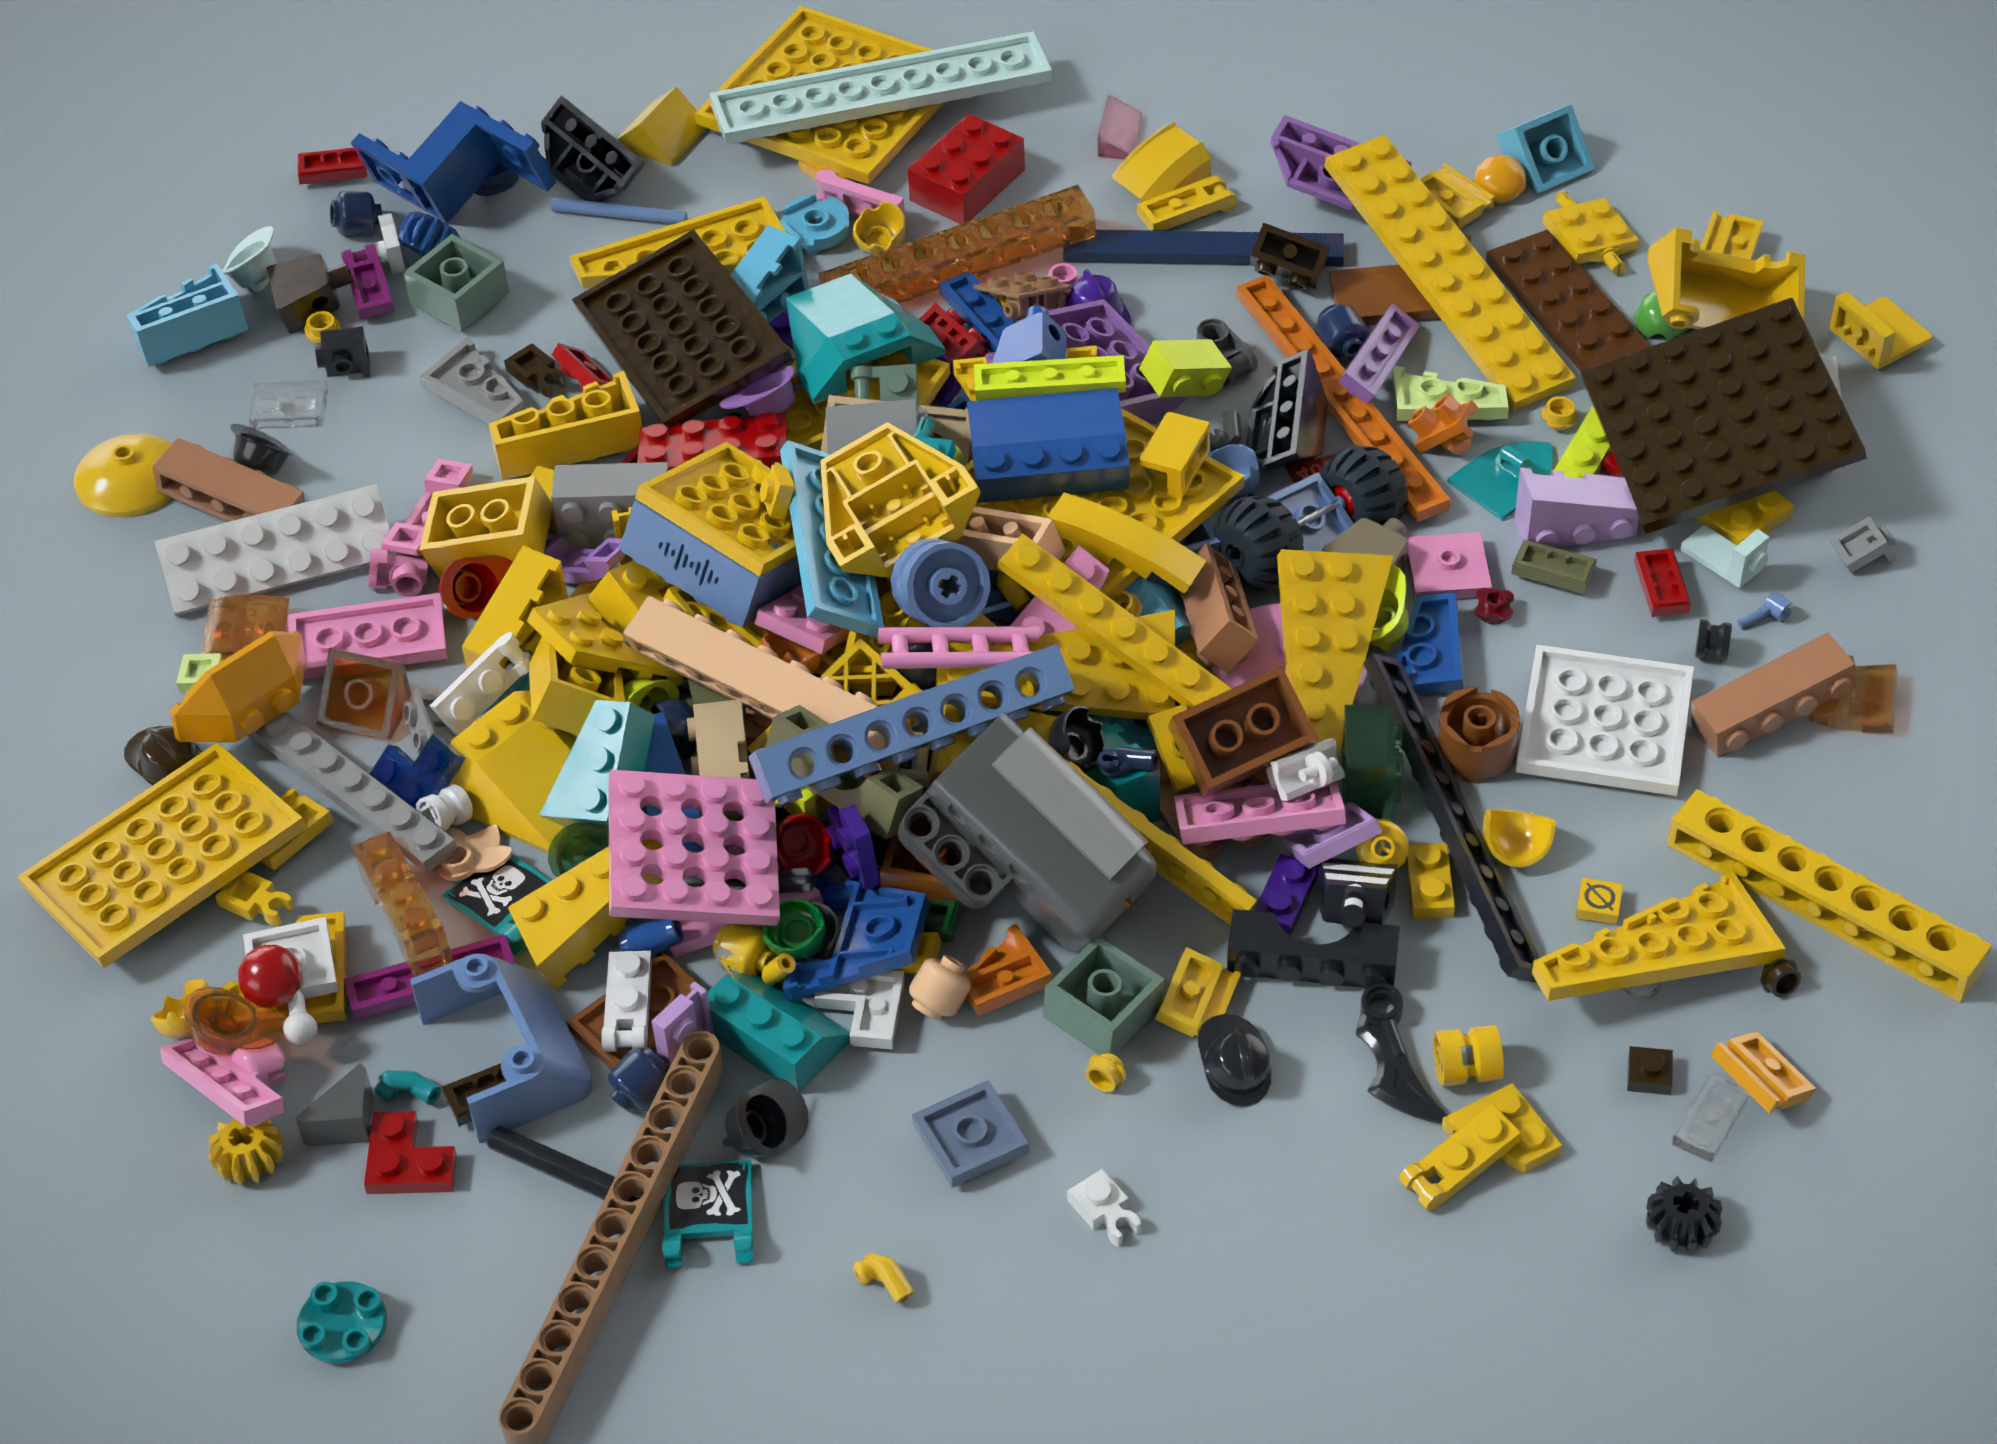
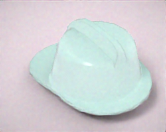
[222,226,277,292]

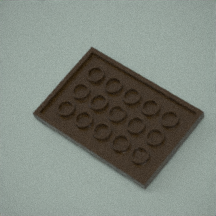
[572,229,793,428]

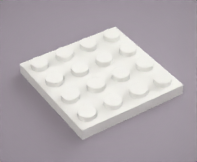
[1516,644,1694,796]

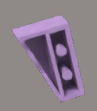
[1514,467,1639,548]

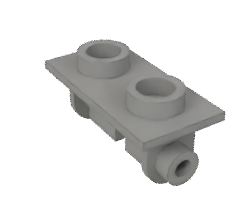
[402,685,454,769]

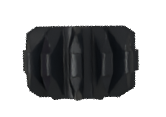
[1646,1175,1722,1255]

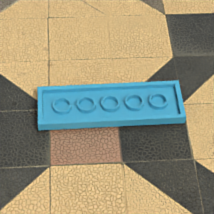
[780,440,884,638]

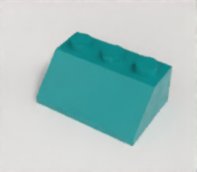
[707,973,850,1092]

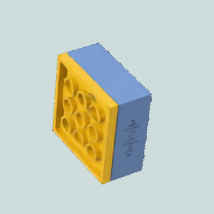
[619,441,802,628]

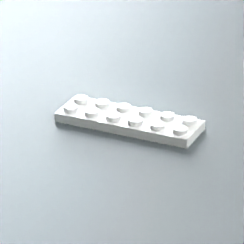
[154,484,396,616]

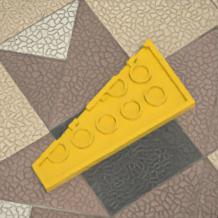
[1277,549,1394,759]
[1532,870,1786,1001]

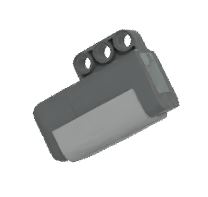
[898,712,1157,952]

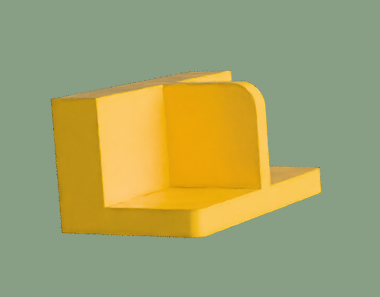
[1140,412,1210,499]

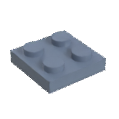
[912,1080,1029,1188]

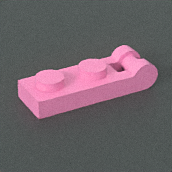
[816,169,905,219]

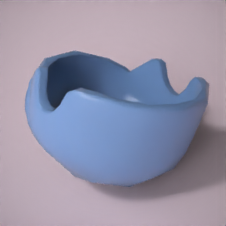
[1209,445,1260,500]

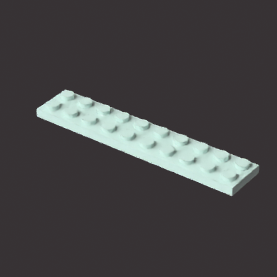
[709,31,1052,144]

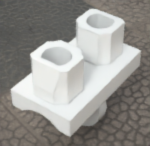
[1266,738,1345,801]

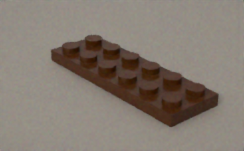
[1486,229,1651,371]

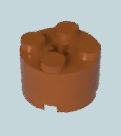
[1437,687,1520,783]

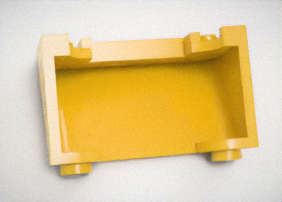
[1648,227,1806,330]

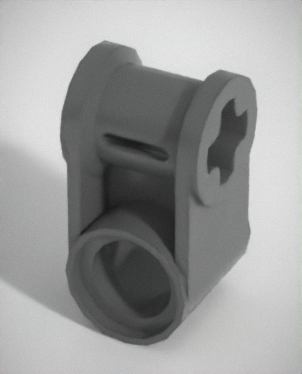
[1196,318,1258,386]

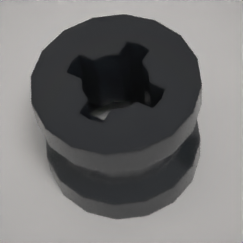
[1695,619,1732,661]

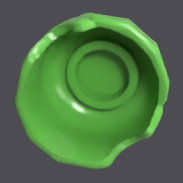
[1633,290,1688,341]

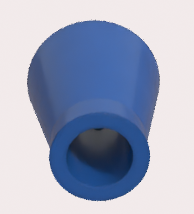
[618,920,684,957]

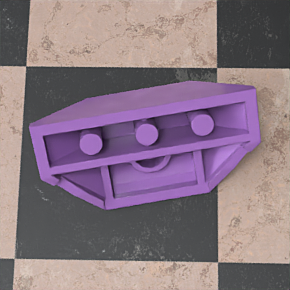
[1270,115,1412,211]

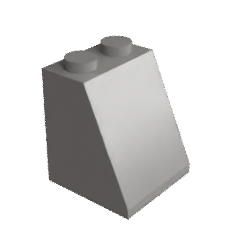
[825,399,934,454]

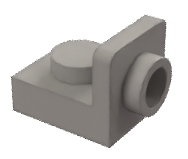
[1829,516,1896,573]

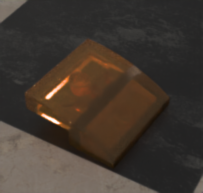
[202,595,290,660]
[1808,655,1898,734]

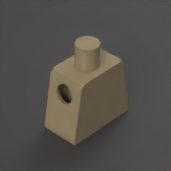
[1322,518,1408,572]

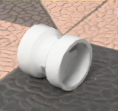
[416,784,473,832]

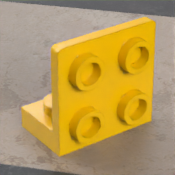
[1829,291,1932,370]

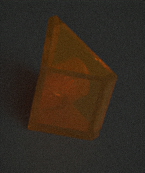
[316,648,411,740]

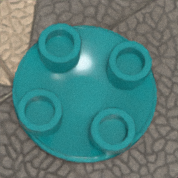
[297,1281,387,1364]

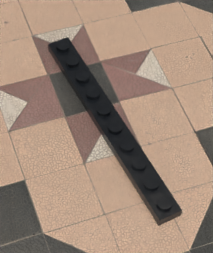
[1363,653,1540,983]

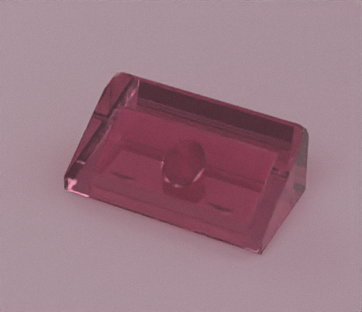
[1098,95,1142,159]

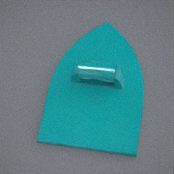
[1447,441,1553,521]

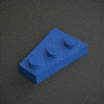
[1395,592,1464,695]

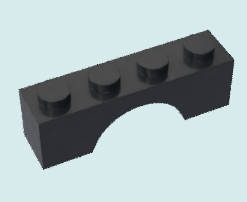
[1227,909,1400,989]

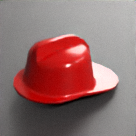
[438,556,513,619]

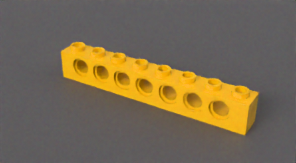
[1667,789,1992,1003]

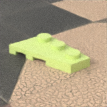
[1392,366,1509,421]

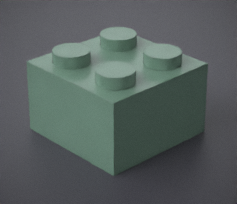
[404,234,509,332]
[1043,937,1165,1055]

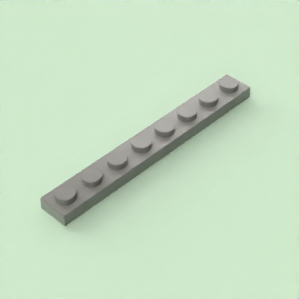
[248,712,458,873]

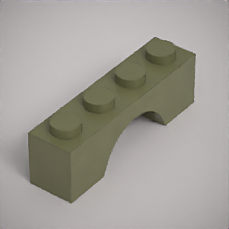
[765,705,924,840]

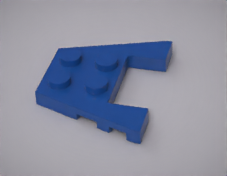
[782,876,930,1000]

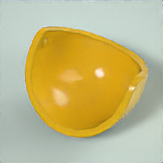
[1483,809,1556,868]

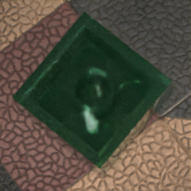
[1341,705,1404,819]

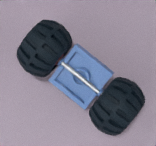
[1213,445,1408,591]

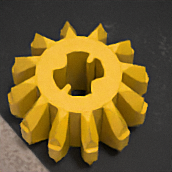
[208,1117,283,1186]

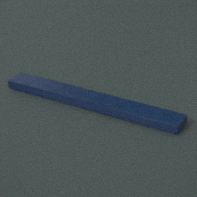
[1063,229,1344,266]

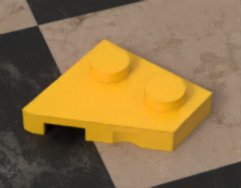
[1442,1083,1562,1174]

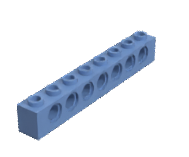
[748,644,1075,806]

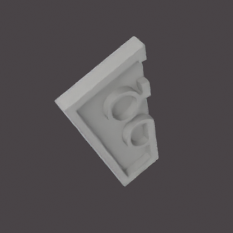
[419,336,525,424]

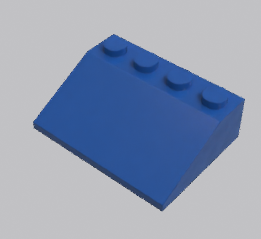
[967,388,1130,503]

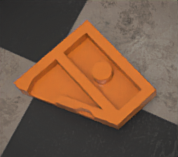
[964,924,1053,1017]

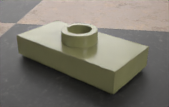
[1511,539,1597,594]

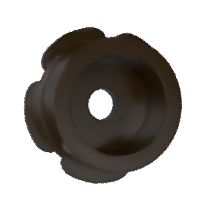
[1760,958,1801,998]

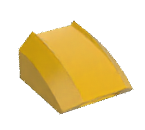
[1112,122,1211,201]

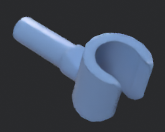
[1737,592,1792,629]

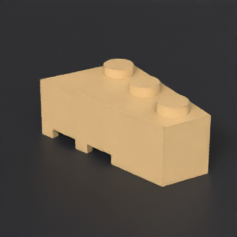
[687,699,750,821]

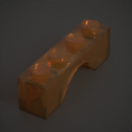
[352,831,454,977]

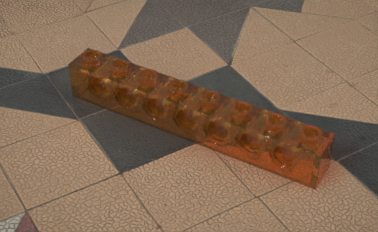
[818,184,1097,304]

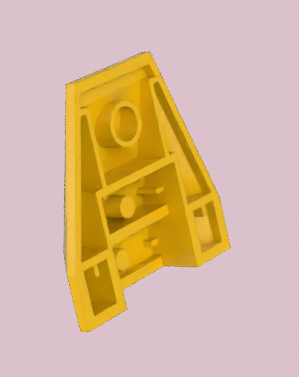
[820,422,981,578]
[430,690,597,859]

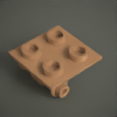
[973,271,1073,320]

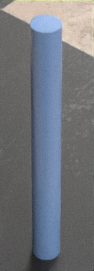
[551,197,688,224]

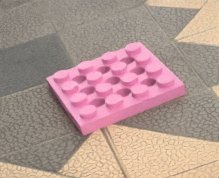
[608,770,780,926]

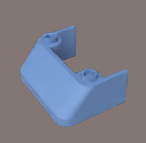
[410,954,592,1143]

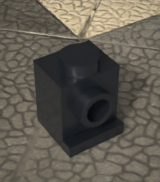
[315,326,371,377]

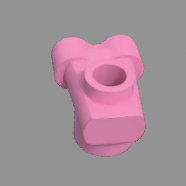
[368,549,428,597]

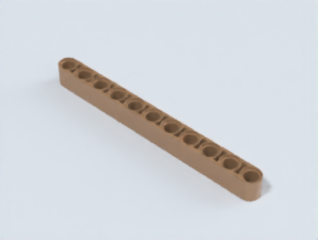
[498,1031,724,1444]

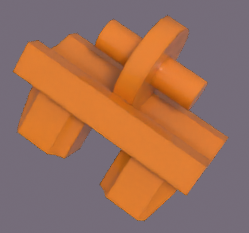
[1408,393,1479,455]

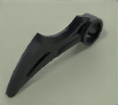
[1356,983,1447,1124]

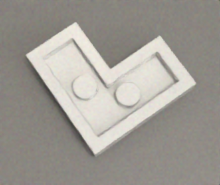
[815,970,905,1049]

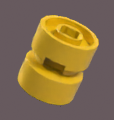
[1433,1024,1504,1087]

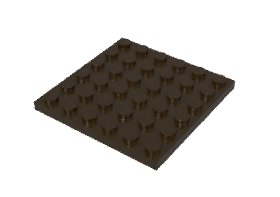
[1580,297,1867,534]

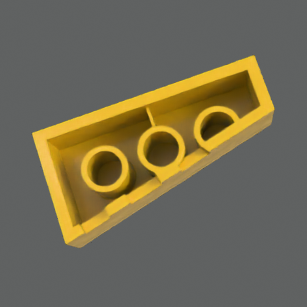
[488,370,642,480]

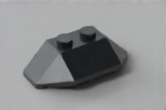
[541,95,646,202]
[1246,349,1328,470]

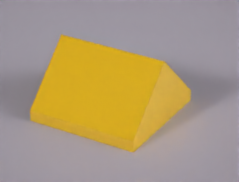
[617,86,708,166]

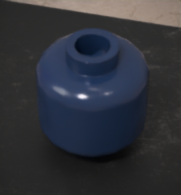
[330,191,382,236]
[1315,304,1368,358]
[608,1047,670,1112]

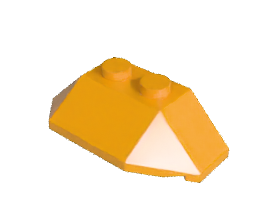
[170,631,306,742]

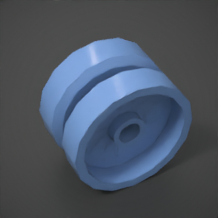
[891,537,991,627]

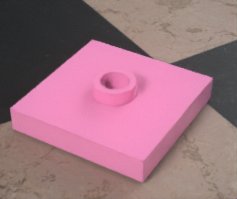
[1406,532,1492,601]

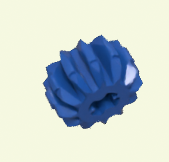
[398,211,460,256]

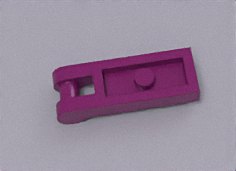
[340,244,395,320]

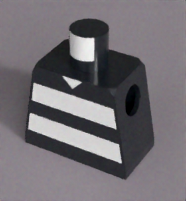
[1316,858,1398,928]

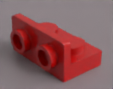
[919,302,988,363]

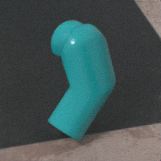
[375,1070,442,1105]

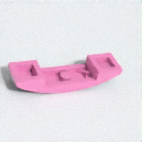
[381,459,473,556]

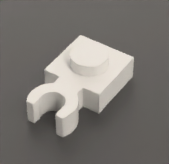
[377,213,405,275]
[1067,1169,1141,1247]

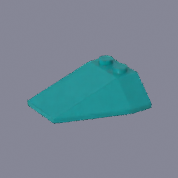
[786,274,946,404]

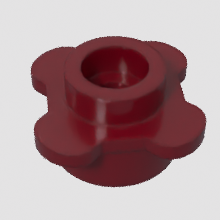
[1474,588,1514,625]

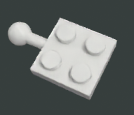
[243,917,339,1046]

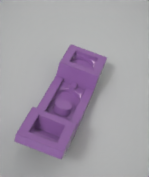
[543,535,627,584]

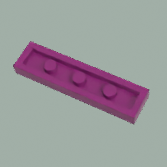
[344,934,515,1021]

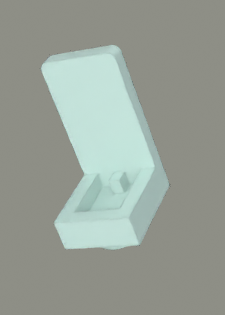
[1681,526,1770,588]

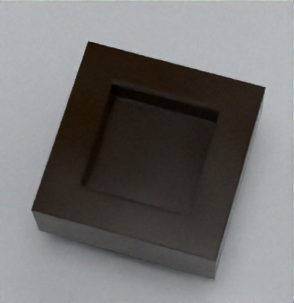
[1627,1046,1673,1095]

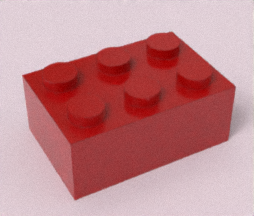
[907,114,1025,226]

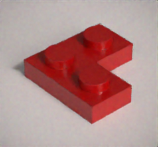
[364,1111,457,1194]

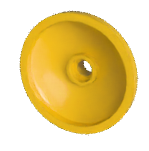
[74,433,172,517]

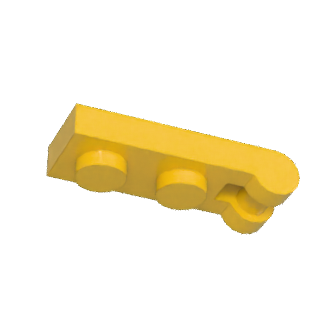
[1137,175,1238,231]
[1399,1103,1522,1212]

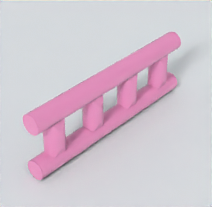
[878,626,1040,669]

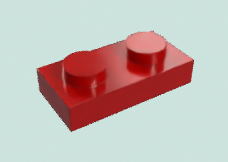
[551,343,613,391]

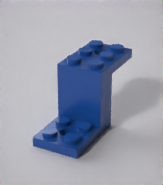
[351,101,556,223]

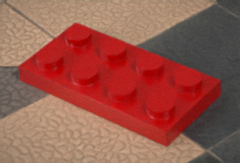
[638,412,788,470]

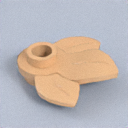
[437,825,513,881]

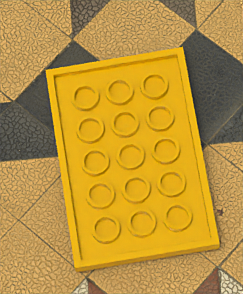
[17,742,307,969]

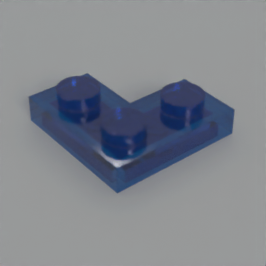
[369,733,466,810]

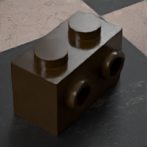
[1250,222,1330,290]

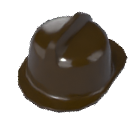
[124,726,202,786]

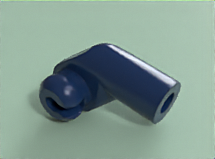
[1097,746,1160,777]

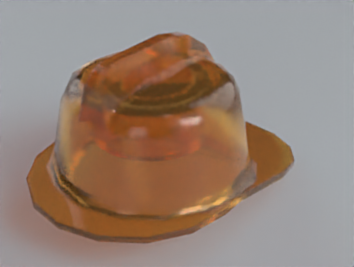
[183,987,283,1055]

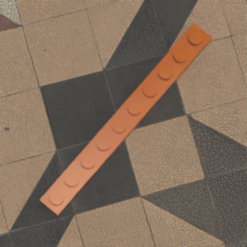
[1236,275,1451,523]

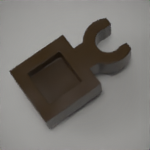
[504,343,567,398]

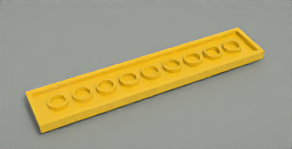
[1324,134,1576,412]

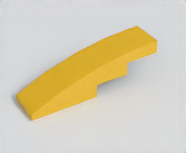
[1046,492,1207,593]

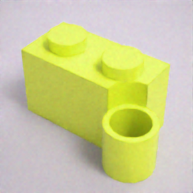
[1139,339,1232,397]

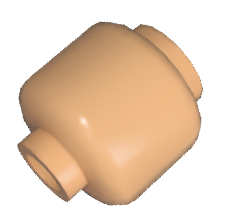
[909,955,971,1021]

